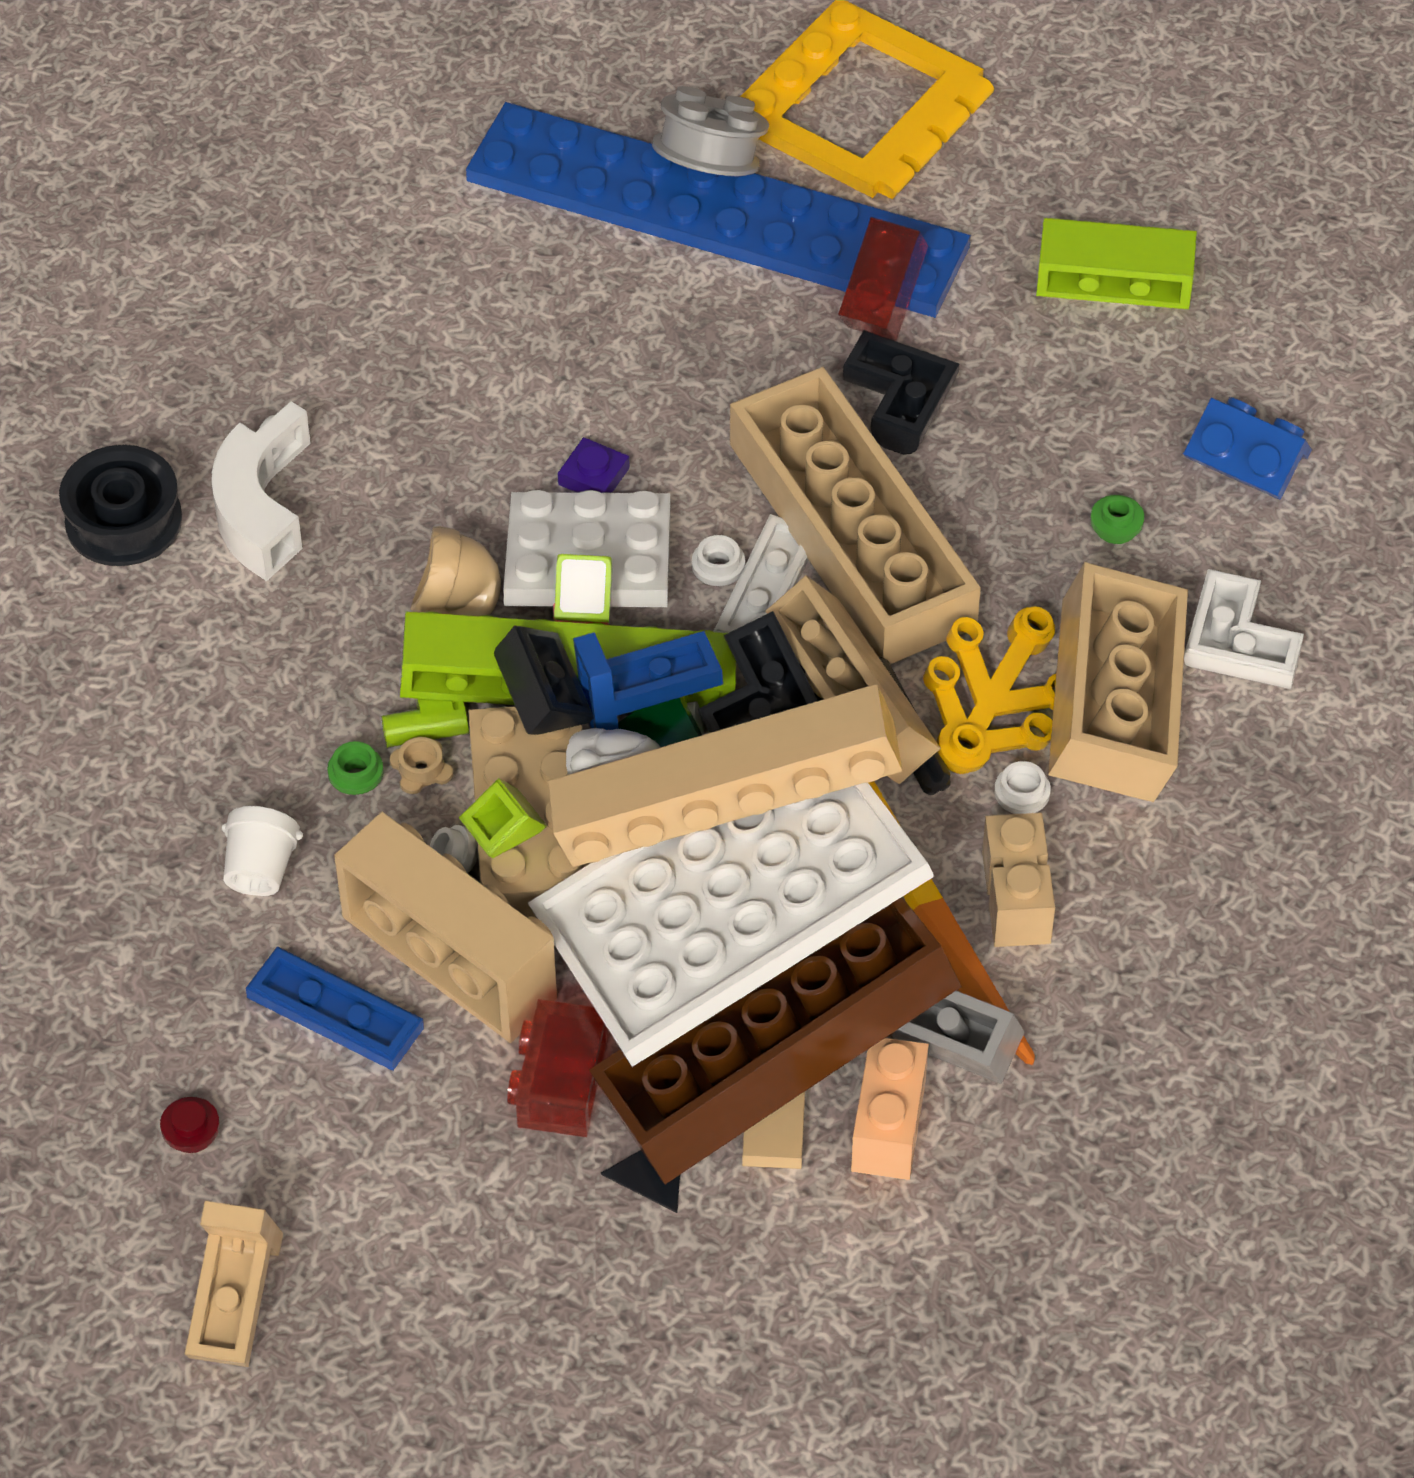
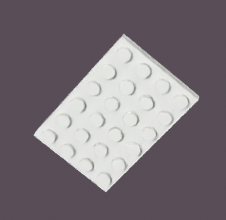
[528,782,934,1067]

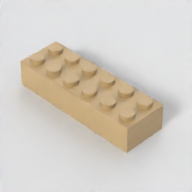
[730,367,981,664]

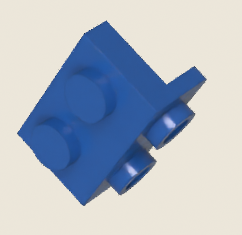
[1183,397,1312,500]

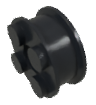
[59,445,182,566]

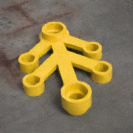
[923,606,1056,774]

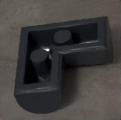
[843,330,960,455]
[698,611,818,733]

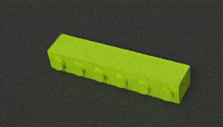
[400,611,736,713]

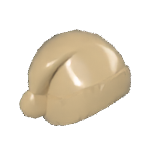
[410,526,501,616]

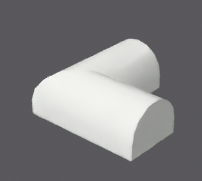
[1184,569,1304,690]

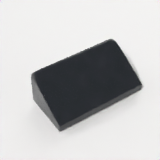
[494,625,594,735]

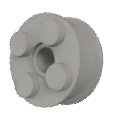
[652,86,769,176]

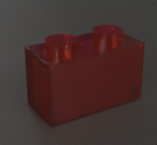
[838,217,928,341]
[507,999,608,1137]

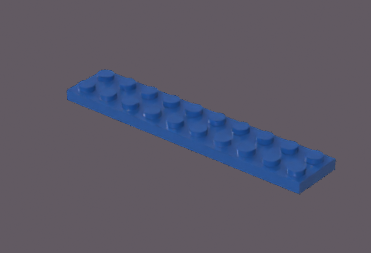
[466,102,971,318]

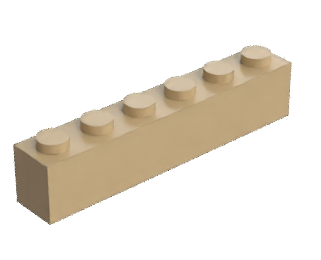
[548,684,903,867]

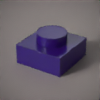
[558,437,630,493]

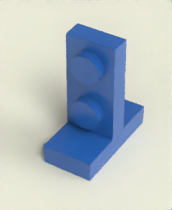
[573,631,723,730]

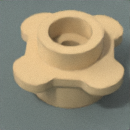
[390,737,453,794]

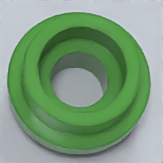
[1090,495,1144,544]
[327,741,384,795]

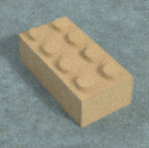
[1048,562,1188,802]
[468,706,590,918]
[334,812,557,1043]

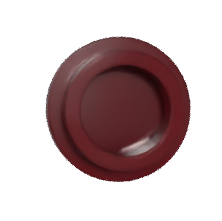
[160,1097,220,1153]

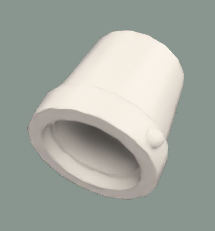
[222,806,303,896]

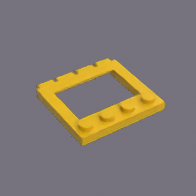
[740,0,994,199]

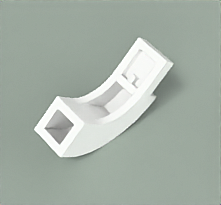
[212,401,311,581]

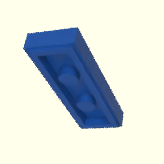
[245,946,424,1071]

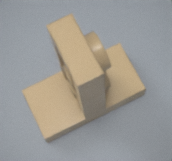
[185,1201,283,1367]

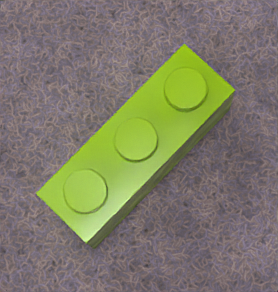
[1036,218,1197,309]

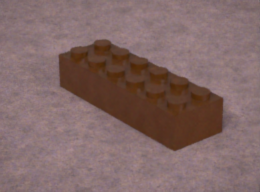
[589,897,961,1184]

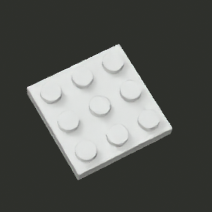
[503,490,671,607]

